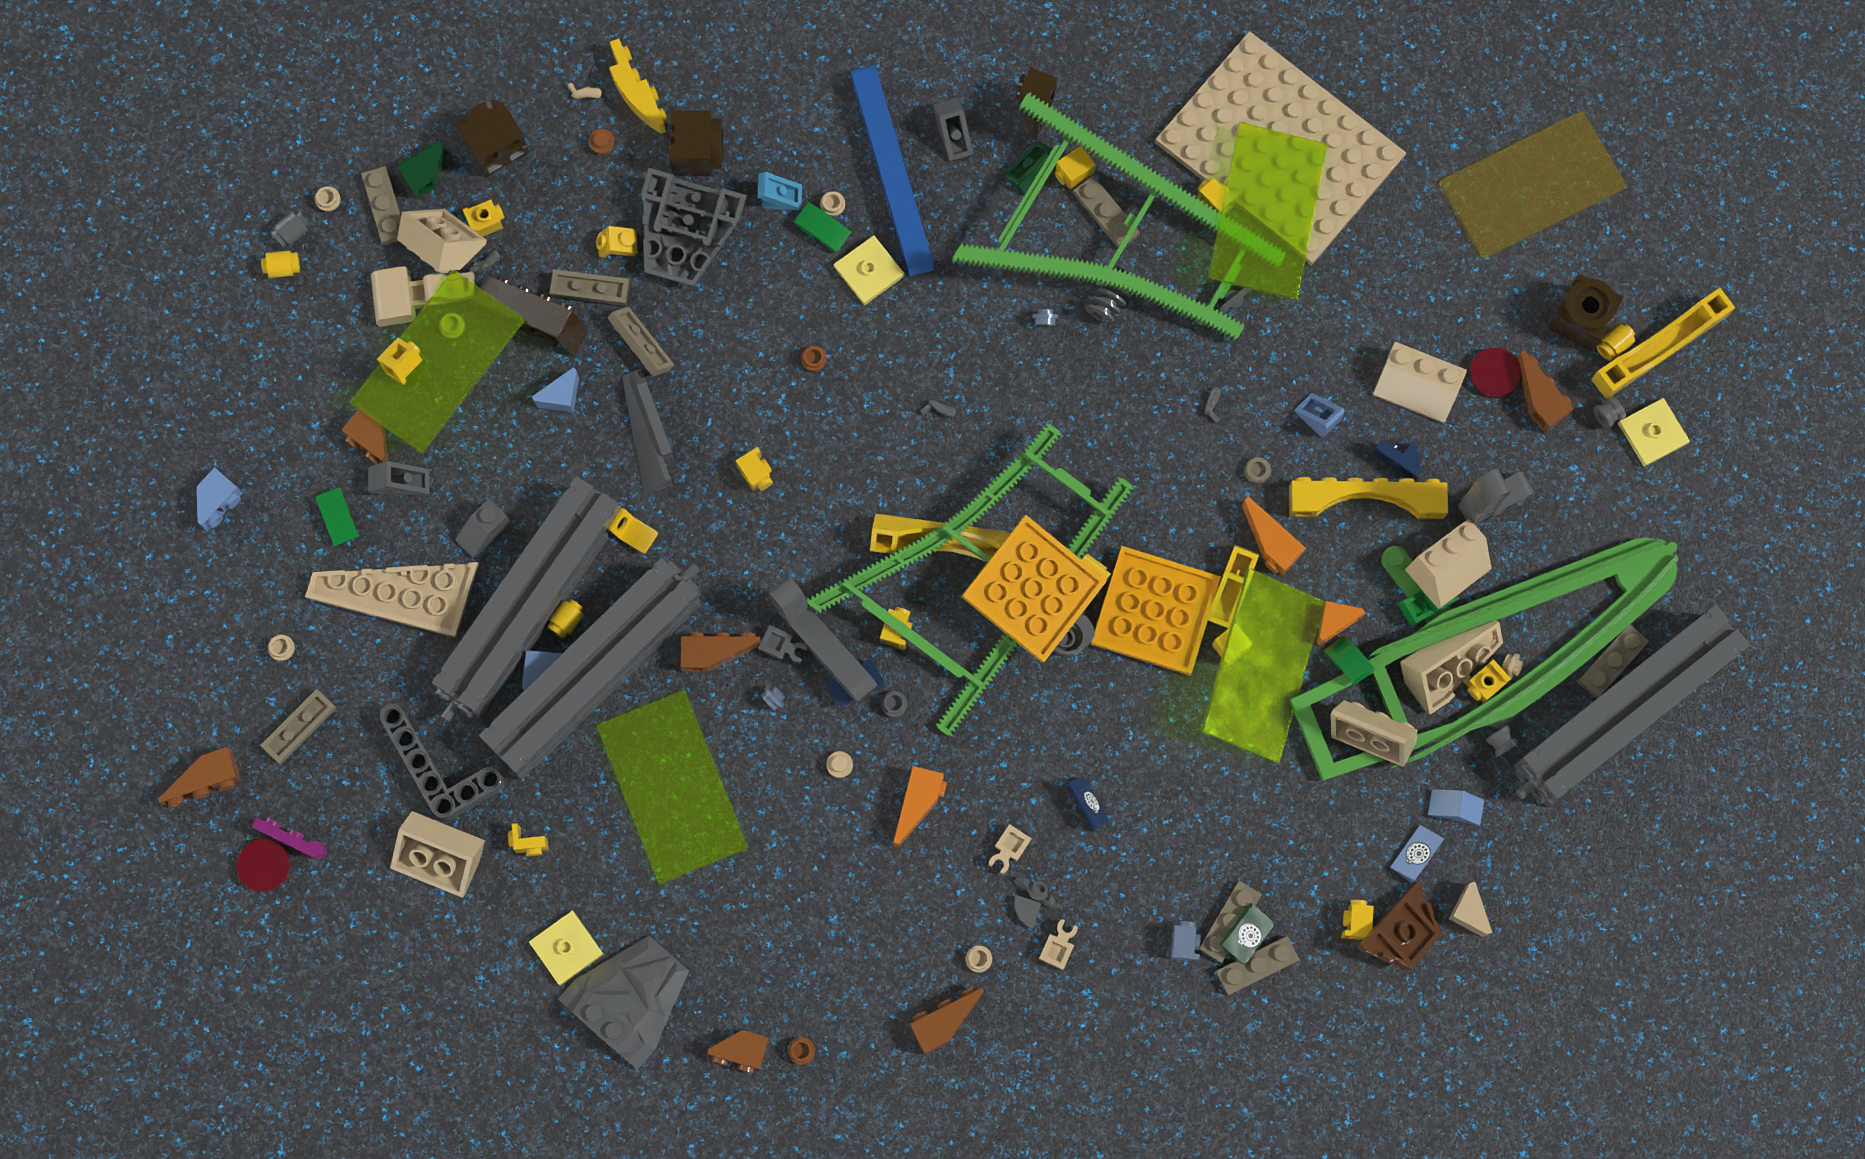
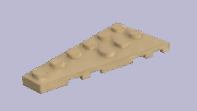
[305,562,479,638]

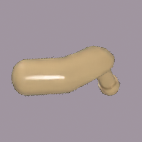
[568,83,602,99]

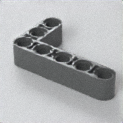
[1458,469,1535,526]
[768,577,877,703]
[380,704,505,821]

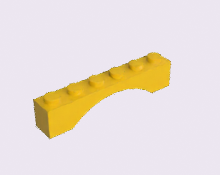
[1591,288,1735,399]
[1289,477,1448,519]
[870,514,1011,560]

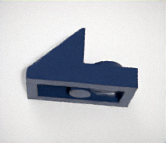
[1372,439,1422,482]

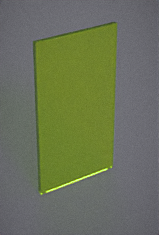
[1208,122,1328,300]
[349,270,525,454]
[1201,568,1325,763]
[596,690,749,885]

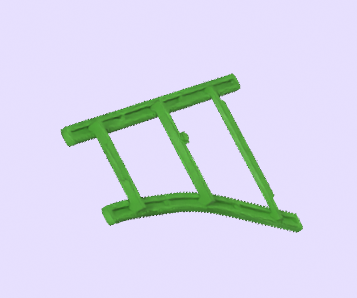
[952,92,1285,342]
[807,423,1134,736]

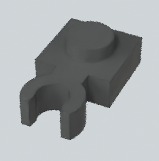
[758,625,808,664]

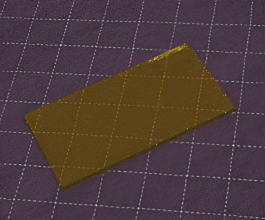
[1438,110,1628,260]

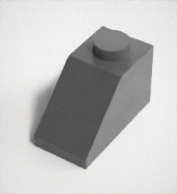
[933,98,973,161]
[368,461,429,496]
[455,498,511,559]

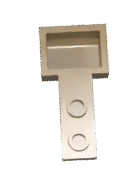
[371,267,477,327]

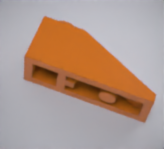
[1242,496,1306,576]
[894,766,947,847]

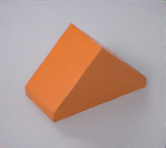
[1316,601,1365,646]

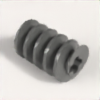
[1085,266,1132,322]

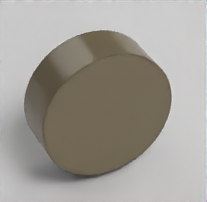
[1244,457,1271,484]

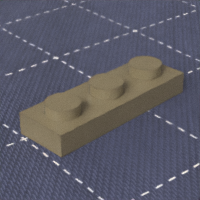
[361,166,401,245]
[1073,176,1140,248]
[549,269,630,306]
[608,307,674,377]
[1577,625,1649,699]
[260,689,337,765]
[1199,881,1262,963]
[1216,936,1300,996]

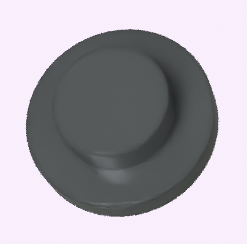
[881,691,907,717]

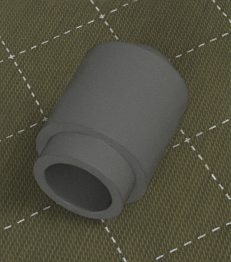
[270,211,309,248]

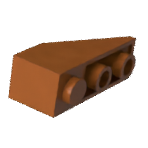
[1517,350,1574,433]
[681,632,761,672]
[158,747,242,808]
[910,986,984,1055]

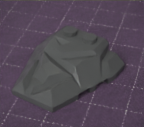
[642,168,747,286]
[558,936,689,1070]

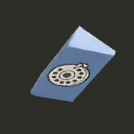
[1390,825,1444,883]

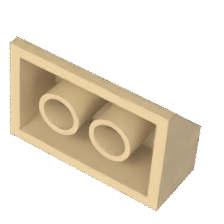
[397,209,487,273]
[1372,342,1467,424]
[1405,519,1492,609]
[1331,700,1417,767]
[390,811,485,898]

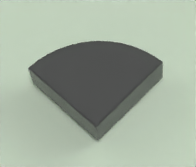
[1014,895,1041,929]

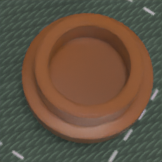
[589,129,614,154]
[801,346,827,371]
[788,1037,815,1065]

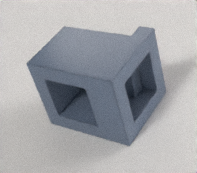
[1170,921,1200,962]

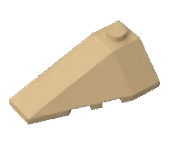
[1400,620,1503,715]

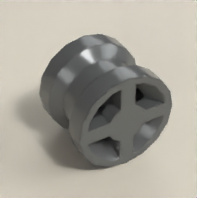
[1593,396,1626,429]
[1486,725,1519,757]

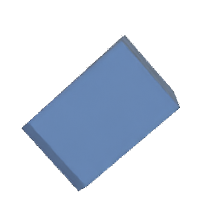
[532,367,579,413]
[1294,393,1345,438]
[522,651,563,690]
[1427,789,1484,826]

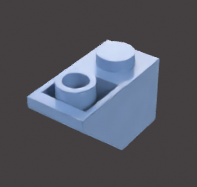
[197,467,243,531]

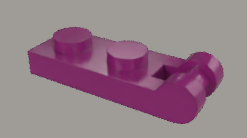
[252,817,327,860]

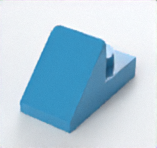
[758,172,802,210]

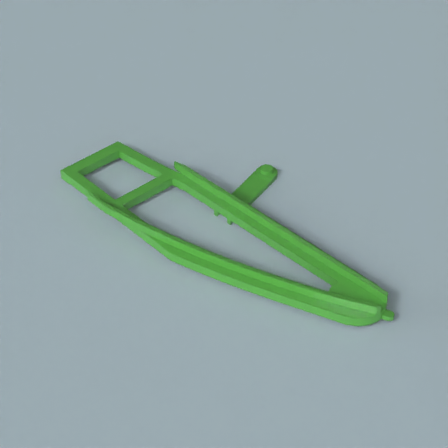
[1289,537,1678,781]

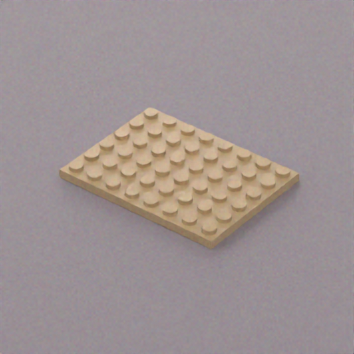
[1155,31,1406,266]

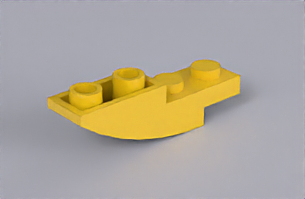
[609,39,668,134]

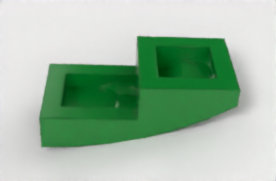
[793,202,851,253]
[315,487,359,546]
[1398,590,1459,626]
[1324,635,1375,686]

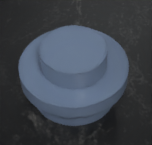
[1033,309,1058,326]
[761,686,785,710]

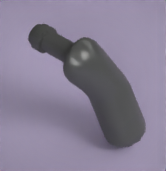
[470,250,500,273]
[1204,386,1221,423]
[920,400,956,417]

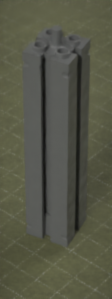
[431,476,622,722]
[479,558,702,780]
[1513,605,1750,806]

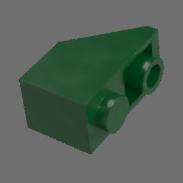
[397,140,447,199]

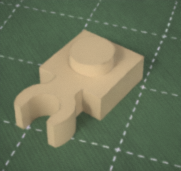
[989,824,1032,875]
[1039,919,1078,970]

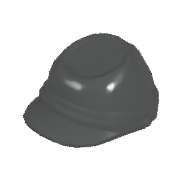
[1053,614,1095,656]

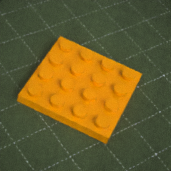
[961,515,1106,663]
[1091,546,1221,676]

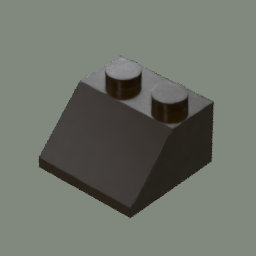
[1016,67,1058,140]

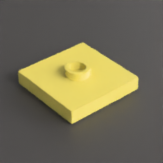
[834,235,905,306]
[1618,398,1690,467]
[529,910,604,986]

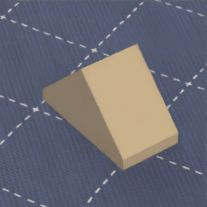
[1449,882,1492,937]

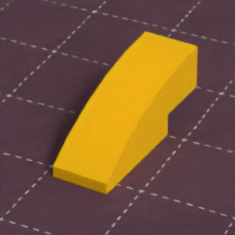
[1208,545,1259,628]

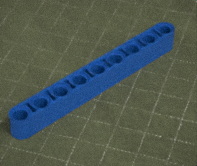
[850,64,934,277]

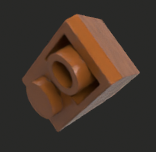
[342,406,389,465]
[707,1030,770,1074]

